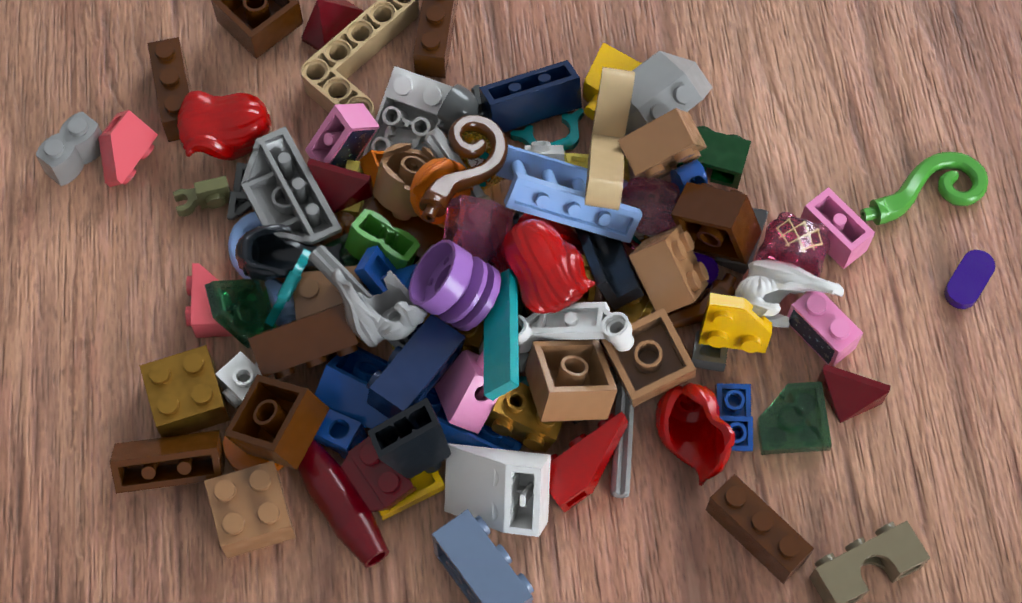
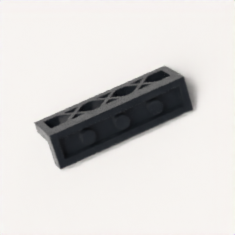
[574,227,644,311]

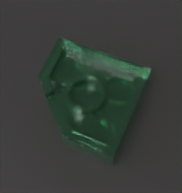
[204,279,277,348]
[756,381,832,455]

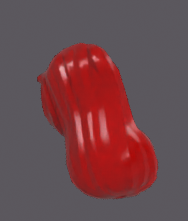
[177,91,272,161]
[501,219,595,314]
[656,383,735,486]

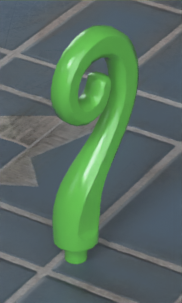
[860,152,988,225]

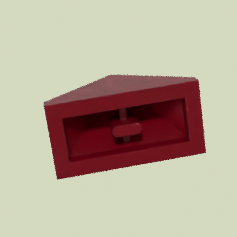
[301,0,364,51]
[307,158,373,213]
[817,364,891,423]

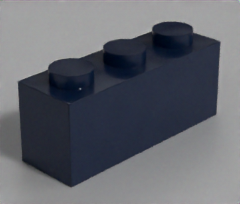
[479,60,582,132]
[367,315,465,418]

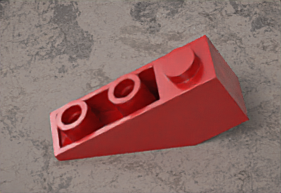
[549,411,629,513]

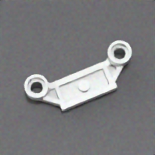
[518,302,634,353]

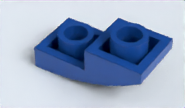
[715,383,753,452]

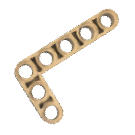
[301,0,419,119]
[585,67,635,210]

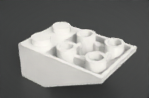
[363,66,453,156]
[444,443,551,537]

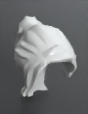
[735,259,844,328]

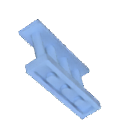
[496,145,643,243]

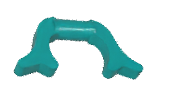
[510,108,584,151]
[264,249,312,327]

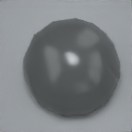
[437,84,479,134]

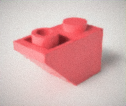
[99,110,158,187]
[185,263,237,338]

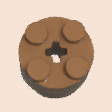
[373,143,436,221]

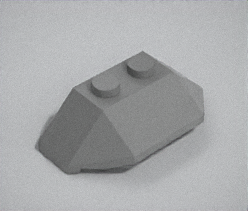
[624,51,713,156]
[241,126,342,245]

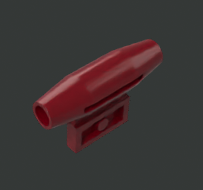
[298,436,417,568]

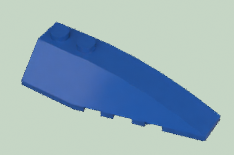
[315,346,523,451]

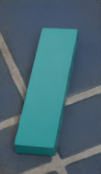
[484,269,519,401]

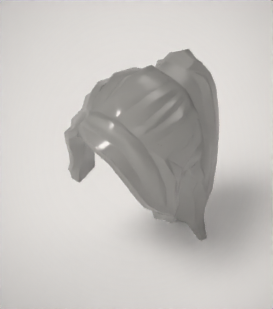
[331,268,428,347]

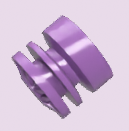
[409,240,501,331]

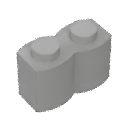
[36,111,102,186]

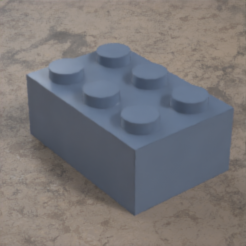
[432,509,534,603]

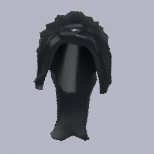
[235,224,345,282]

